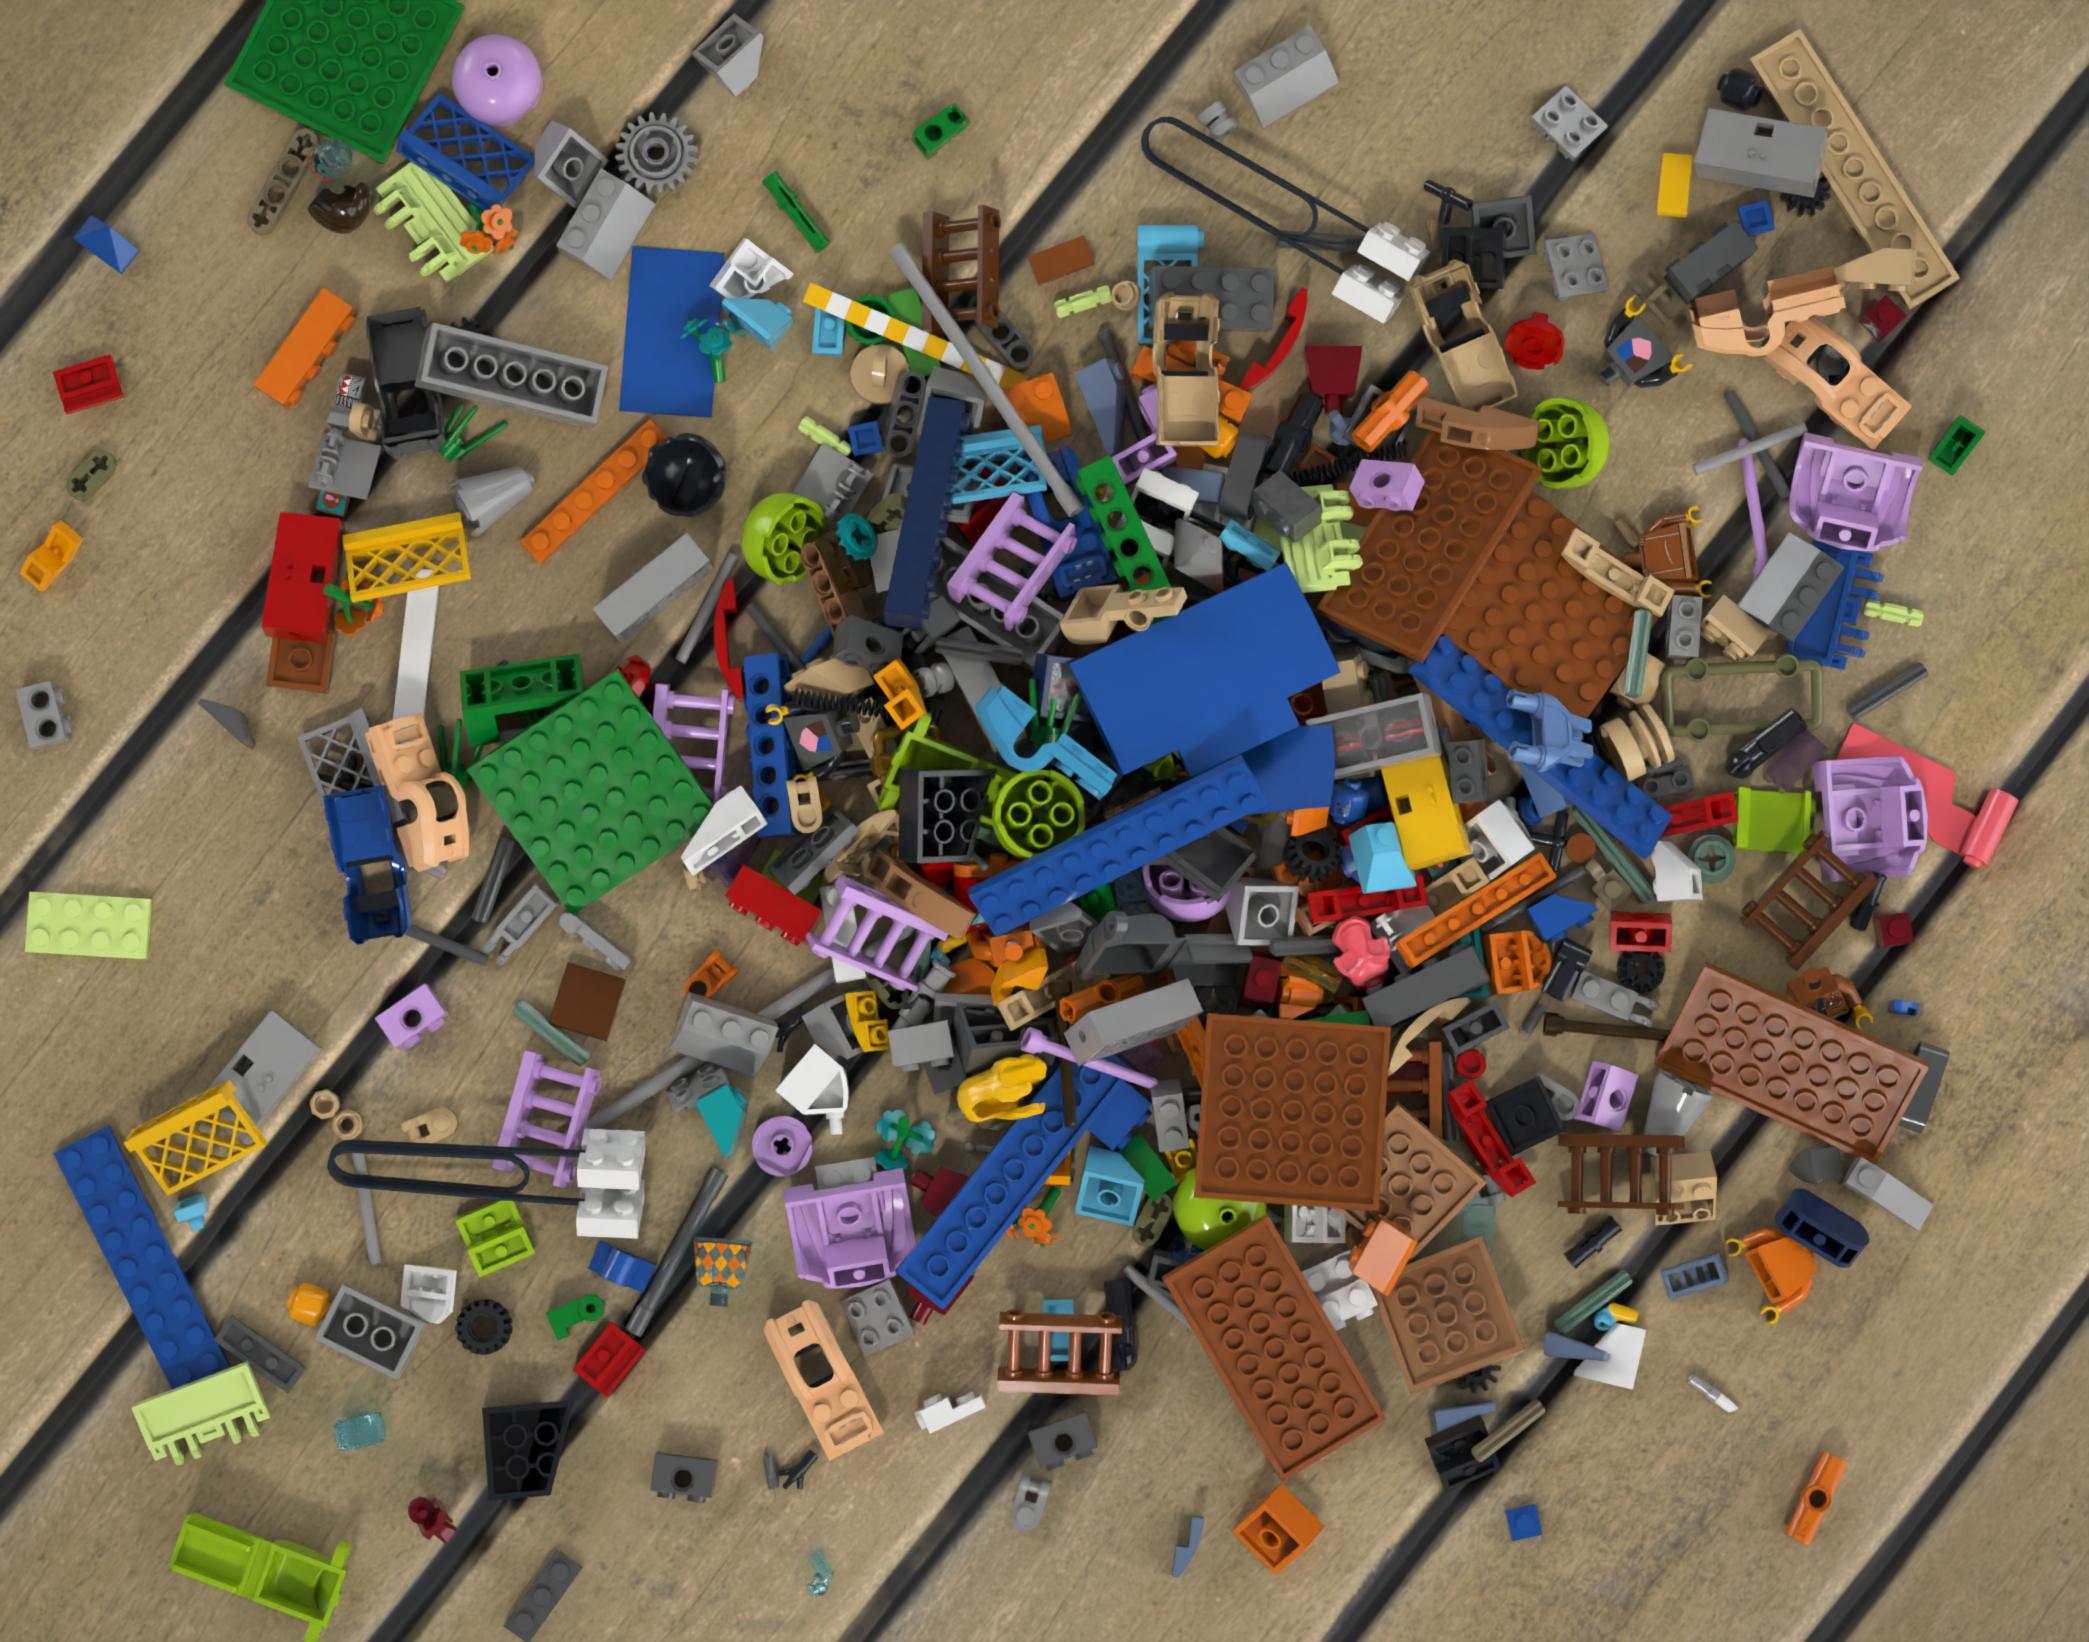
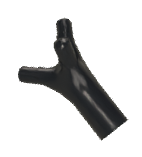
[775,1008,806,1053]
[778,1450,819,1489]

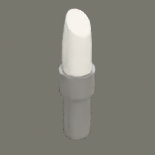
[1687,1373,1739,1413]

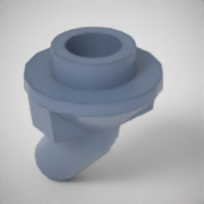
[1328,410,1351,446]

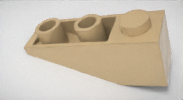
[1833,248,1917,292]

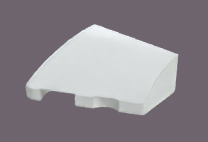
[709,238,794,299]

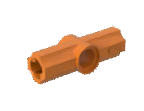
[1351,370,1429,452]
[1059,974,1145,1024]
[1784,1451,1848,1546]

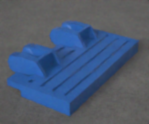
[1785,541,1884,670]

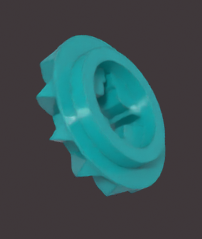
[835,513,877,561]

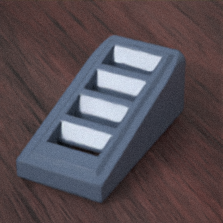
[1660,1251,1729,1300]
[1544,1331,1610,1362]
[1432,1400,1496,1434]

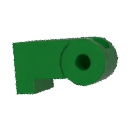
[911,103,971,160]
[546,1295,605,1341]

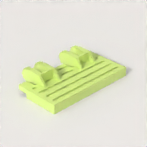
[373,162,495,283]
[1279,484,1363,593]
[131,1361,270,1466]

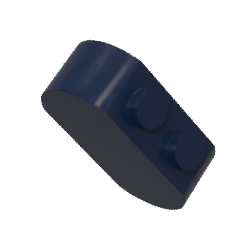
[1775,1188,1869,1268]

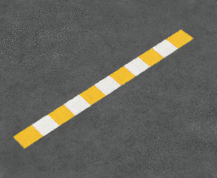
[803,283,1028,389]

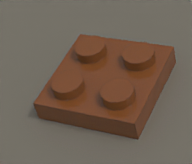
[266,632,336,694]

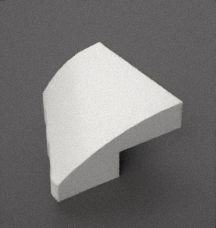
[1573,1323,1646,1390]

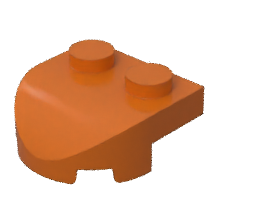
[1483,930,1552,996]

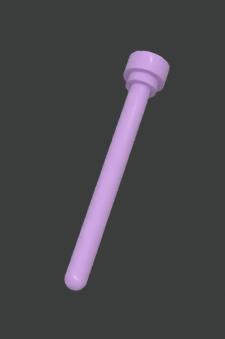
[1738,438,1769,580]
[1021,1027,1158,1089]

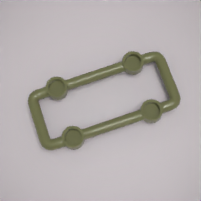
[1660,654,1824,742]

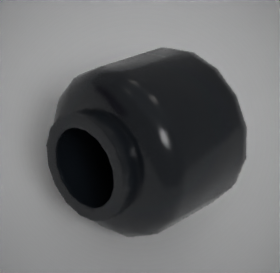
[1717,67,1764,111]

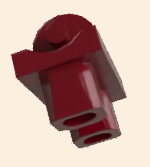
[408,1497,457,1543]

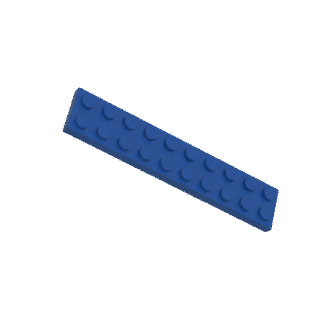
[1407,635,1673,860]
[967,755,1269,937]
[895,1054,1131,1310]
[53,1125,232,1389]

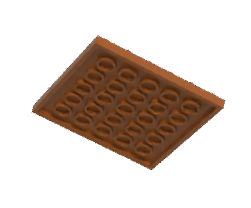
[1441,490,1669,719]
[1194,1013,1391,1212]

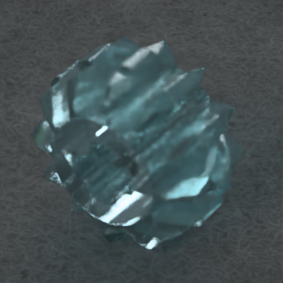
[333,1411,386,1451]

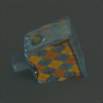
[694,1237,753,1307]

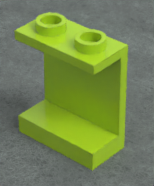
[1732,787,1816,853]

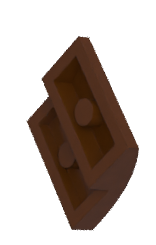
[549,962,626,1042]

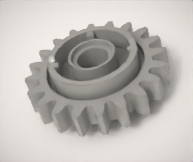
[615,112,698,196]

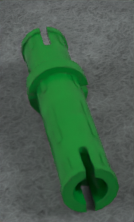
[762,171,831,253]

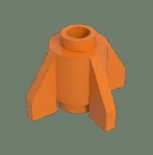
[1273,961,1323,1020]

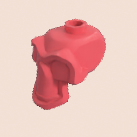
[1332,916,1391,991]

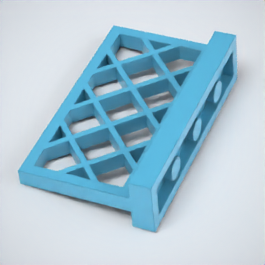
[950,425,1047,504]

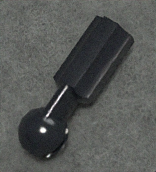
[1726,707,1808,779]
[1104,1279,1138,1371]

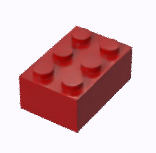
[725,864,824,947]

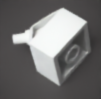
[1459,797,1535,881]
[775,1044,849,1135]

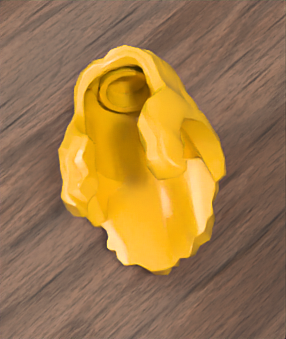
[957,1054,1047,1123]

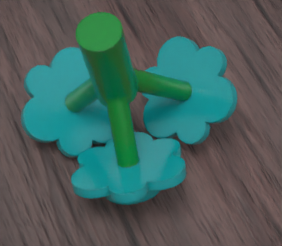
[680,318,746,383]
[875,1109,937,1172]

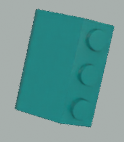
[695,1084,749,1157]

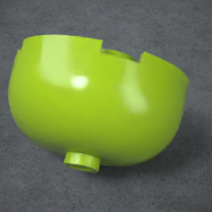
[1521,398,1610,489]
[741,492,826,585]
[992,769,1085,860]
[1173,1166,1267,1251]

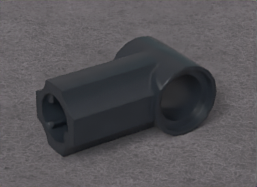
[1541,937,1593,1002]

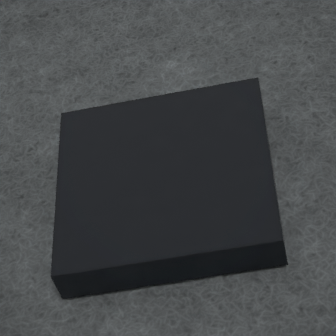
[1486,1076,1566,1156]

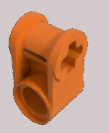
[684,949,740,999]

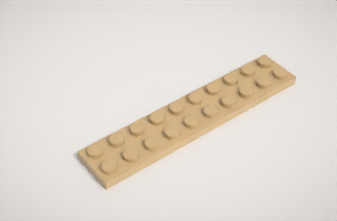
[1748,29,1960,311]

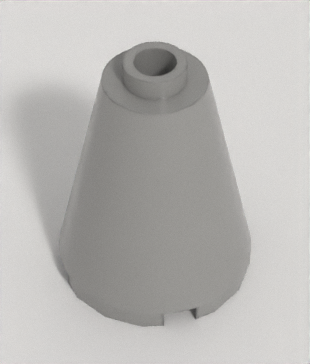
[447,465,535,537]
[1643,1069,1713,1156]

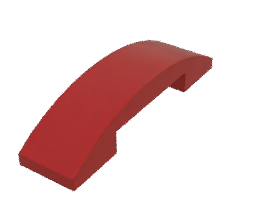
[1238,287,1307,392]
[714,579,745,702]
[1618,791,1739,845]
[1307,875,1428,924]
[1447,1079,1537,1197]

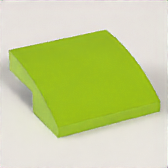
[455,1200,536,1278]

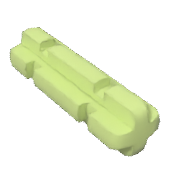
[1054,285,1112,318]
[798,416,852,458]
[1864,599,1924,627]

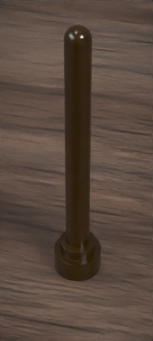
[1048,981,1077,1129]
[1543,1012,1670,1041]

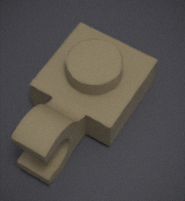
[1583,859,1634,911]

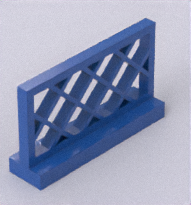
[396,93,535,210]

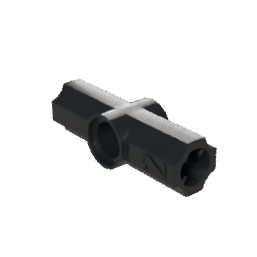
[1262,392,1324,477]

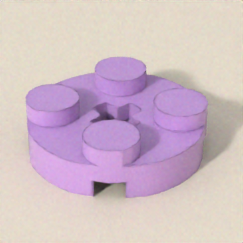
[752,1116,813,1177]

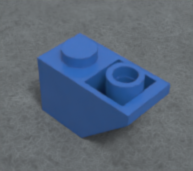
[1524,894,1598,943]

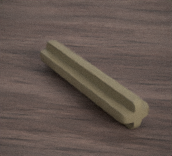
[1471,1400,1545,1462]

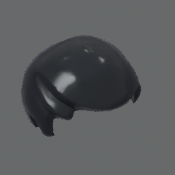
[642,433,726,517]

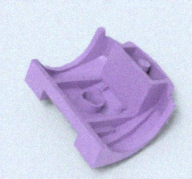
[1789,432,1923,551]
[1813,756,1928,882]
[783,1168,916,1289]

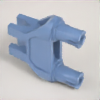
[1506,689,1593,773]

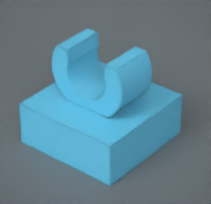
[174,1192,209,1231]

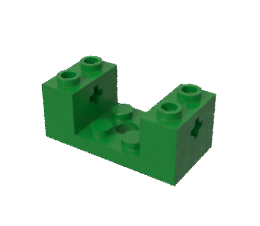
[460,653,587,747]

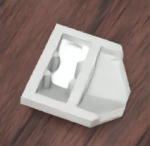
[400,1264,457,1324]

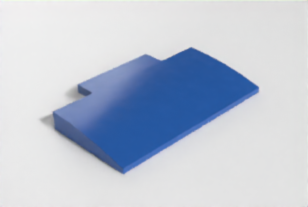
[1068,562,1341,777]

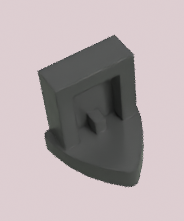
[1789,1146,1843,1184]

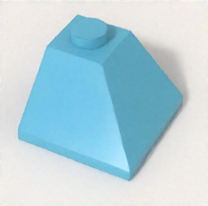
[722,298,794,351]
[1348,822,1417,894]
[1074,1146,1145,1227]

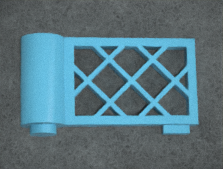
[1137,224,1204,345]

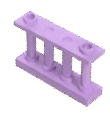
[947,492,1077,631]
[653,683,735,804]
[805,875,949,992]
[491,1050,602,1189]

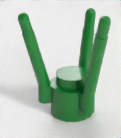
[438,402,508,462]
[1029,678,1081,750]
[438,718,484,789]

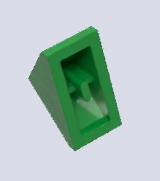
[1928,415,1986,476]

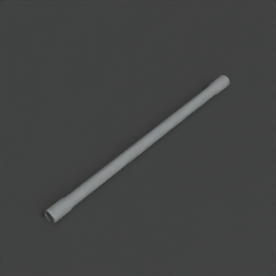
[889,243,1084,517]

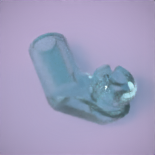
[807,1550,833,1598]

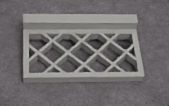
[297,708,409,828]

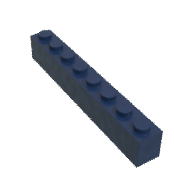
[884,396,970,630]

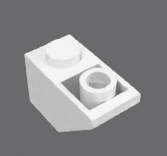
[1651,841,1703,902]

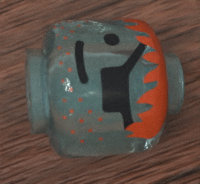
[308,138,353,183]

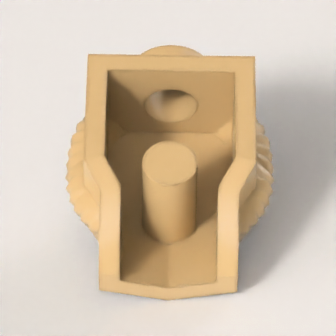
[1609,653,1666,710]

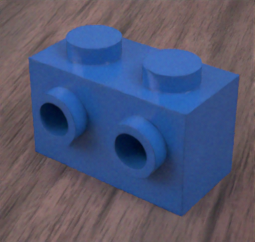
[1087,1082,1152,1151]

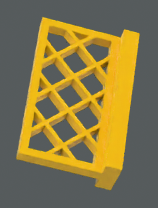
[342,512,471,603]
[123,1079,267,1196]

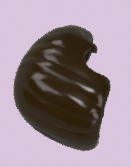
[308,182,372,234]

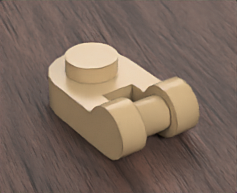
[349,402,380,441]
[786,776,822,833]
[400,1107,459,1143]

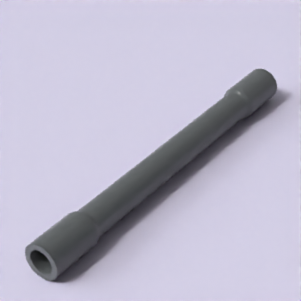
[625,1168,729,1337]

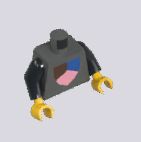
[1598,295,1692,388]
[765,696,860,782]

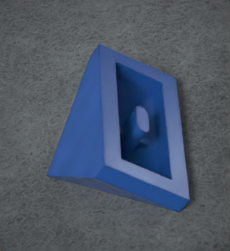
[73,215,139,274]

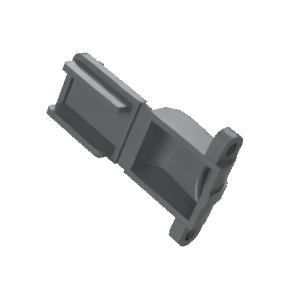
[1075,911,1254,986]

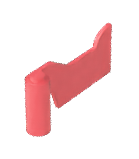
[1835,723,2019,869]

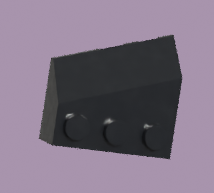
[898,767,997,863]
[482,1400,574,1501]

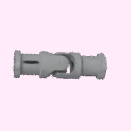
[888,959,957,1031]

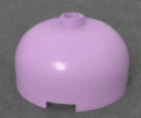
[452,34,543,127]
[1143,863,1231,922]

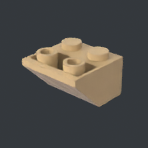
[1700,594,1770,662]
[783,655,874,703]
[1650,1151,1717,1226]

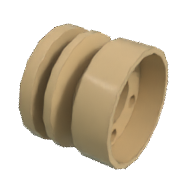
[1600,704,1675,782]

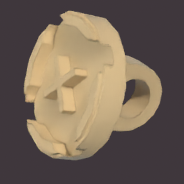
[850,344,910,405]

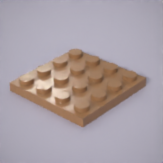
[1334,1101,1487,1265]
[1371,1236,1526,1394]

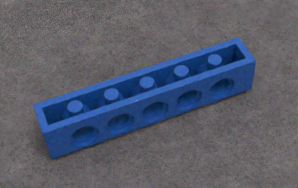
[742,653,802,838]

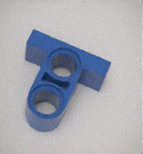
[588,1241,657,1293]

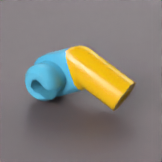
[930,934,967,965]
[1594,1303,1639,1331]

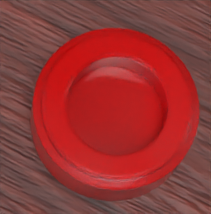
[1455,1049,1486,1080]

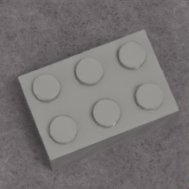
[314,1284,428,1380]

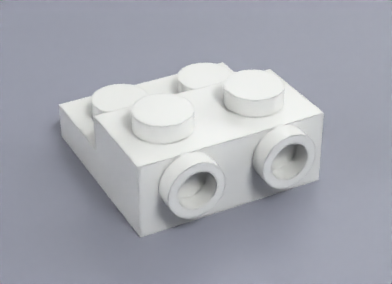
[1301,1249,1378,1331]
[914,1391,986,1434]

